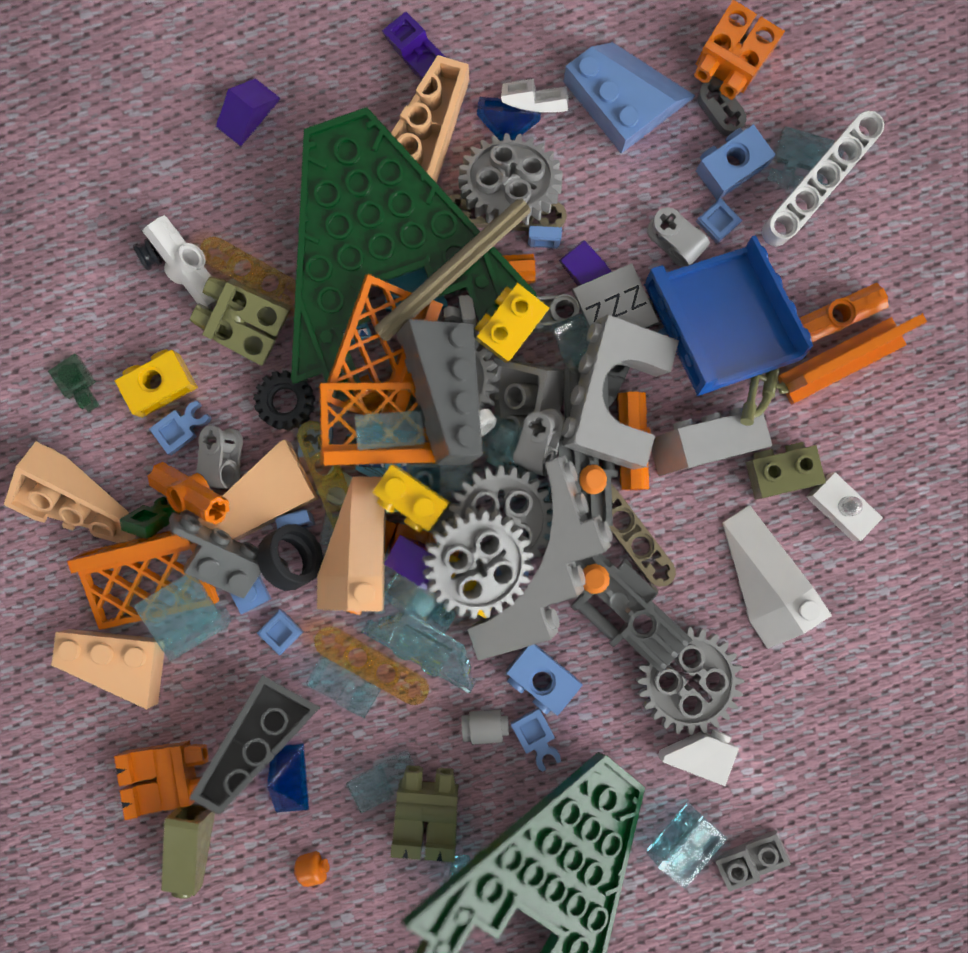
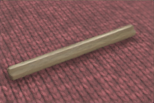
[374,198,531,341]

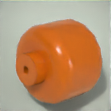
[294,851,330,887]

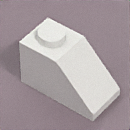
[658,729,739,786]

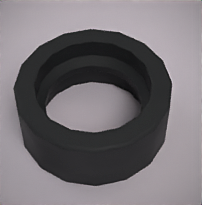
[257,524,324,591]

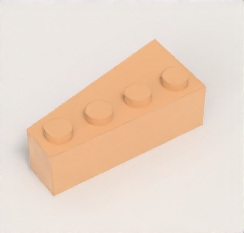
[391,55,469,183]

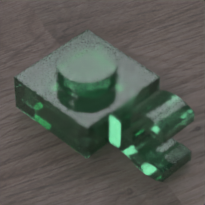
[48,354,100,412]

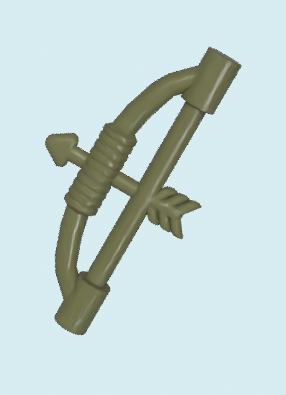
[740,368,789,426]

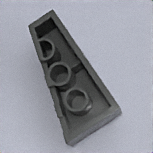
[396,319,483,465]
[189,675,321,815]

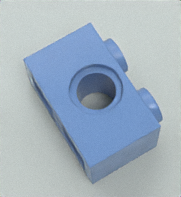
[696,124,776,200]
[506,644,583,716]

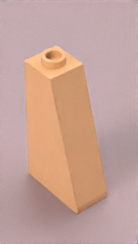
[197,439,319,541]

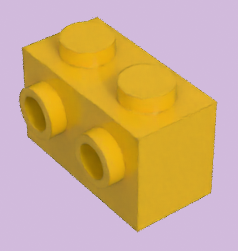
[475,283,549,363]
[372,464,450,533]

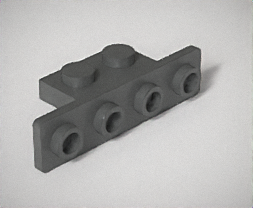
[169,512,290,599]

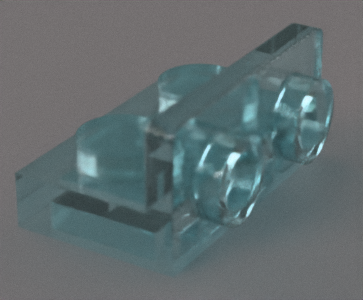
[481,414,523,468]
[646,803,728,889]

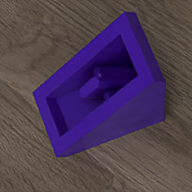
[216,78,280,147]
[384,535,432,590]

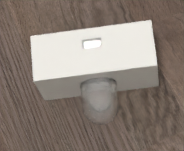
[806,472,883,541]

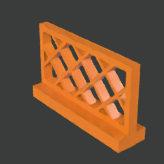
[327,274,443,428]
[778,313,927,405]
[319,382,435,465]
[67,530,219,630]

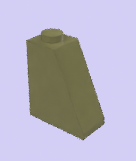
[161,804,215,899]

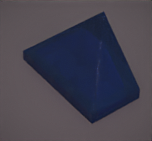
[477,97,541,141]
[267,743,309,813]

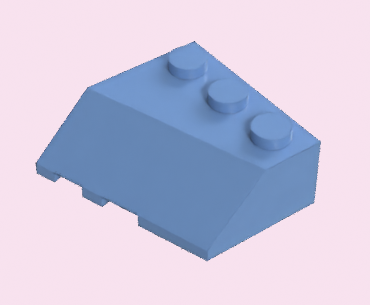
[563,42,696,154]

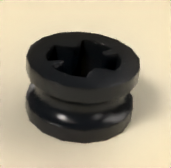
[133,238,163,271]

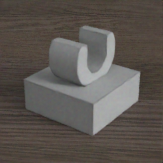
[443,295,476,342]

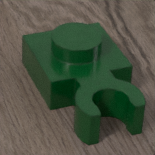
[120,496,181,539]

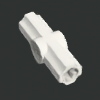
[143,215,217,308]

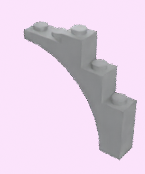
[467,455,612,661]

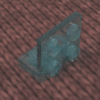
[135,574,233,661]

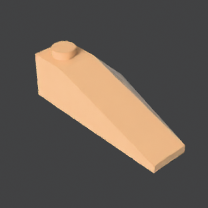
[4,441,136,543]
[317,477,386,611]

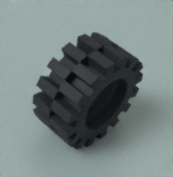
[253,370,316,431]

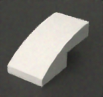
[501,79,568,112]

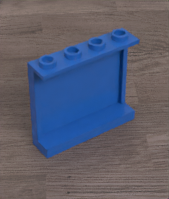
[644,235,813,396]

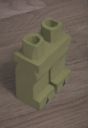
[189,276,292,366]
[390,765,459,862]

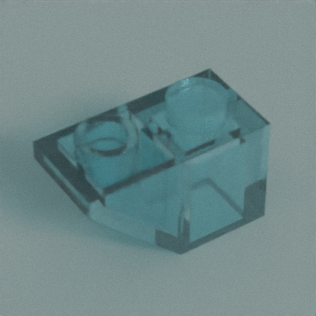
[407,462,473,497]
[384,572,457,634]

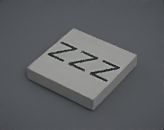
[572,263,659,329]

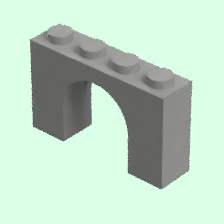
[562,315,679,469]

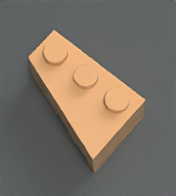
[51,629,166,709]

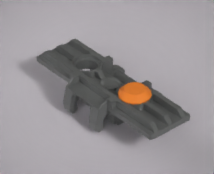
[553,368,618,526]
[570,553,693,673]

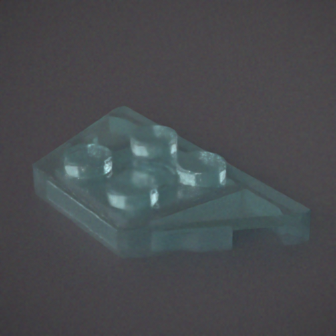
[361,612,476,694]

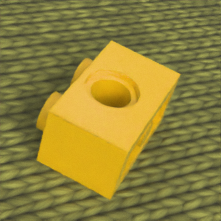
[114,349,198,418]

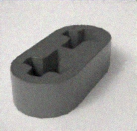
[697,79,747,137]

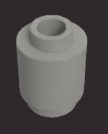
[461,709,509,745]

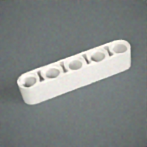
[762,111,884,246]

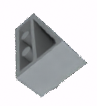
[651,407,772,476]

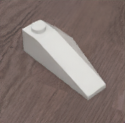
[722,505,832,649]

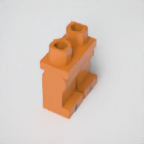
[694,0,785,100]
[114,740,209,821]

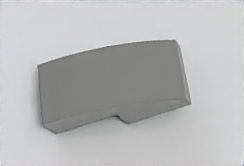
[715,830,791,892]

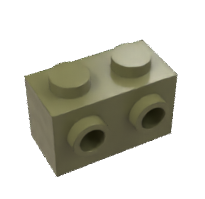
[745,442,826,500]

